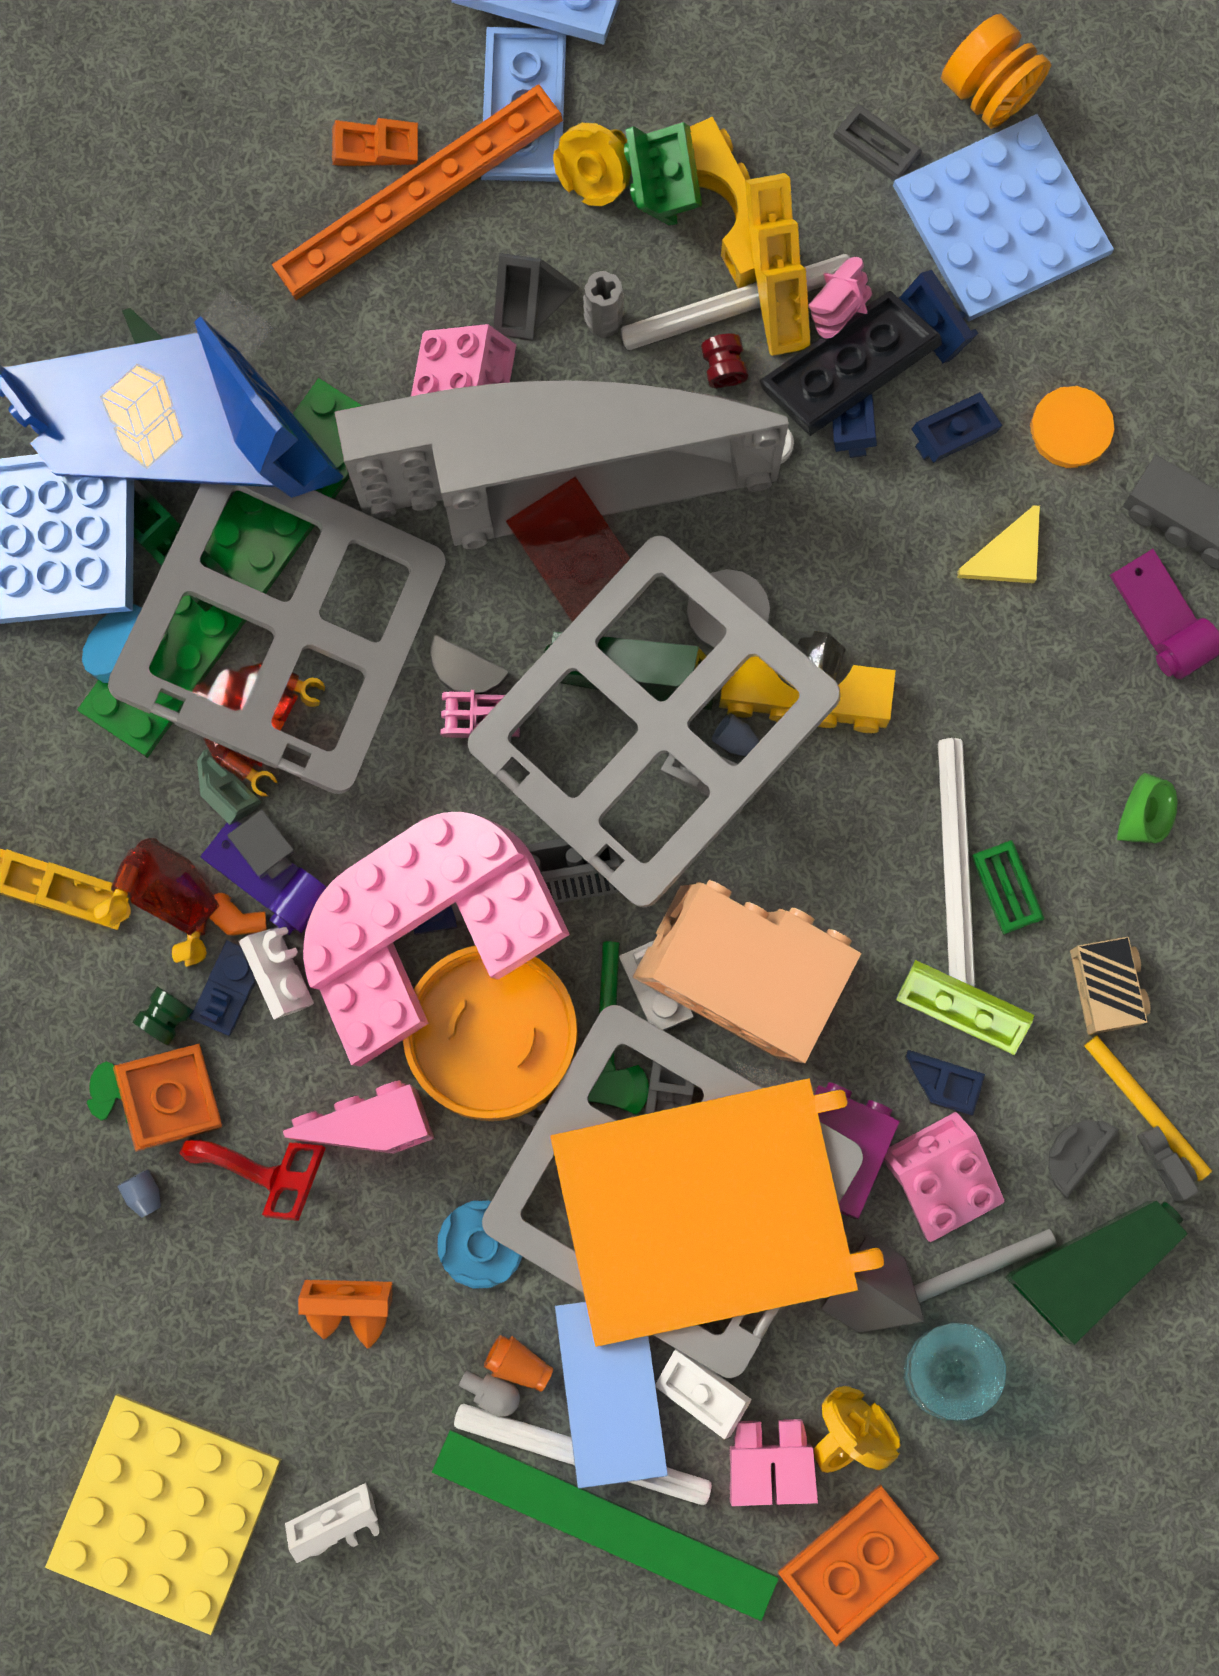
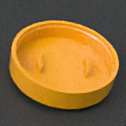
[403,945,578,1121]

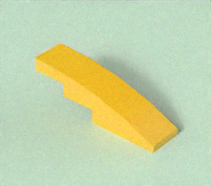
[745,173,811,356]
[0,849,132,930]

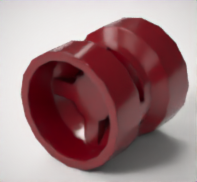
[701,333,749,389]

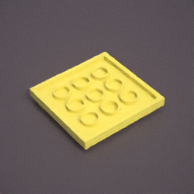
[45,1394,282,1635]

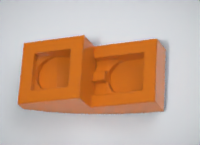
[332,118,418,166]

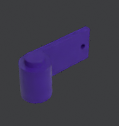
[200,821,327,936]

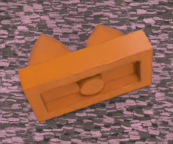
[298,1280,392,1348]

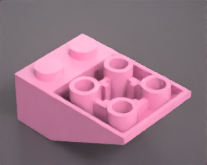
[283,1080,435,1154]

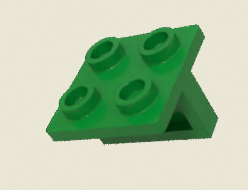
[624,122,702,226]

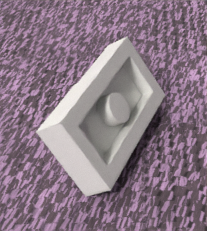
[239,927,314,1019]
[619,941,693,1031]
[655,1349,752,1439]
[285,1483,379,1563]

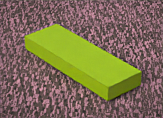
[896,960,1034,1055]

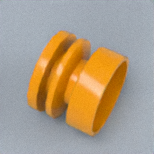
[941,14,1051,129]

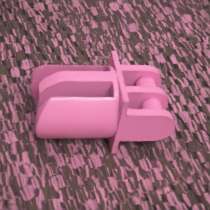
[808,257,872,339]
[440,690,520,738]

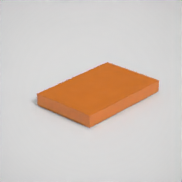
[778,1485,939,1647]

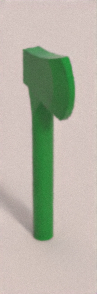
[588,941,649,1115]

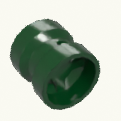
[133,986,193,1046]

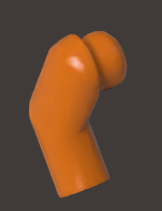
[207,893,267,936]

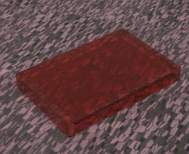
[506,476,630,622]

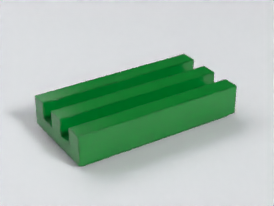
[971,840,1045,935]

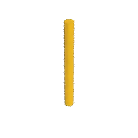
[1084,1035,1212,1182]

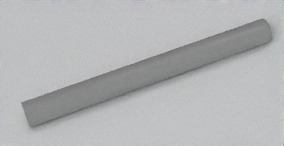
[914,1229,1057,1303]

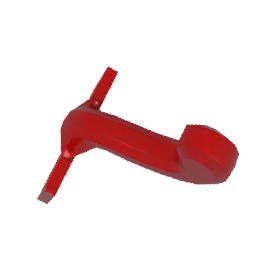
[179,1140,326,1221]

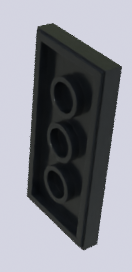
[760,291,942,436]

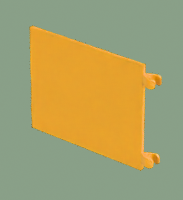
[550,1078,884,1347]

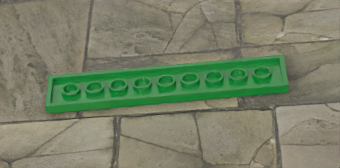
[77,378,362,758]

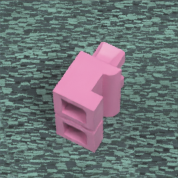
[730,1419,818,1506]

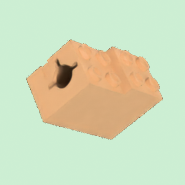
[632,880,862,1063]

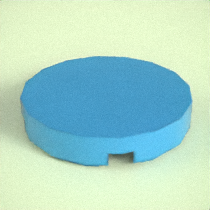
[82,604,142,683]
[438,1201,523,1288]

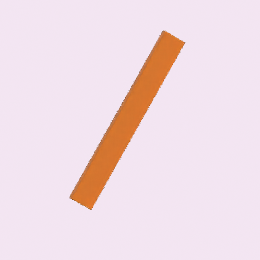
[272,84,563,300]

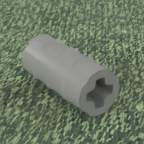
[583,271,624,338]

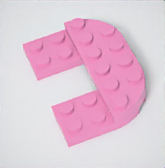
[303,812,570,1067]

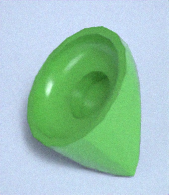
[1117,772,1178,843]

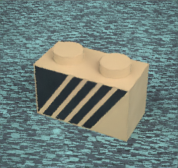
[1070,937,1150,1035]

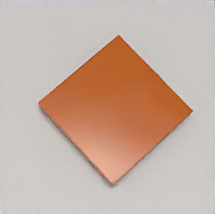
[113,1043,223,1152]

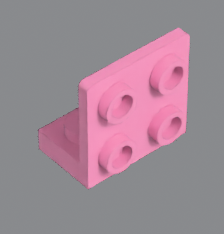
[411,324,516,396]
[884,1112,1004,1242]

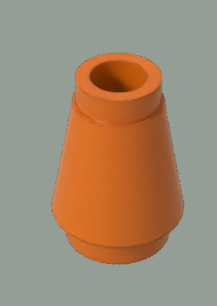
[484,1335,553,1392]

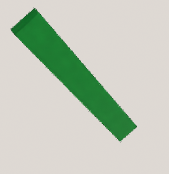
[432,1429,779,1621]

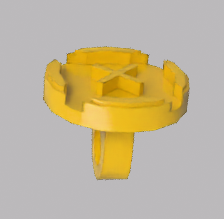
[813,1386,901,1473]

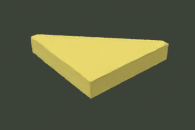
[957,505,1040,583]

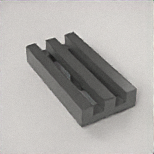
[833,103,922,181]

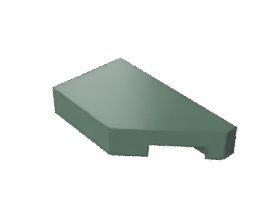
[197,749,261,825]

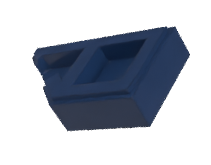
[905,1050,985,1116]

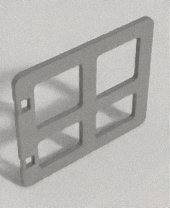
[108,483,446,794]
[468,536,841,908]
[482,1005,863,1378]

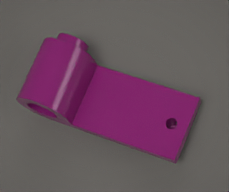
[1109,549,1219,679]

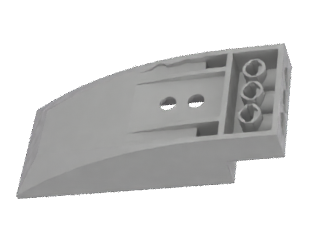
[334,380,789,549]

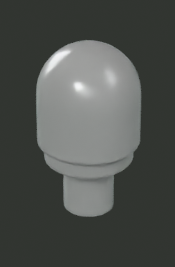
[459,1370,520,1417]

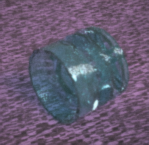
[903,1323,1006,1421]

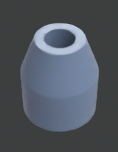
[712,713,759,757]
[117,1169,161,1218]

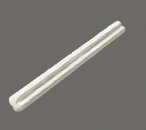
[621,254,850,350]
[938,738,976,987]
[454,1404,712,1505]

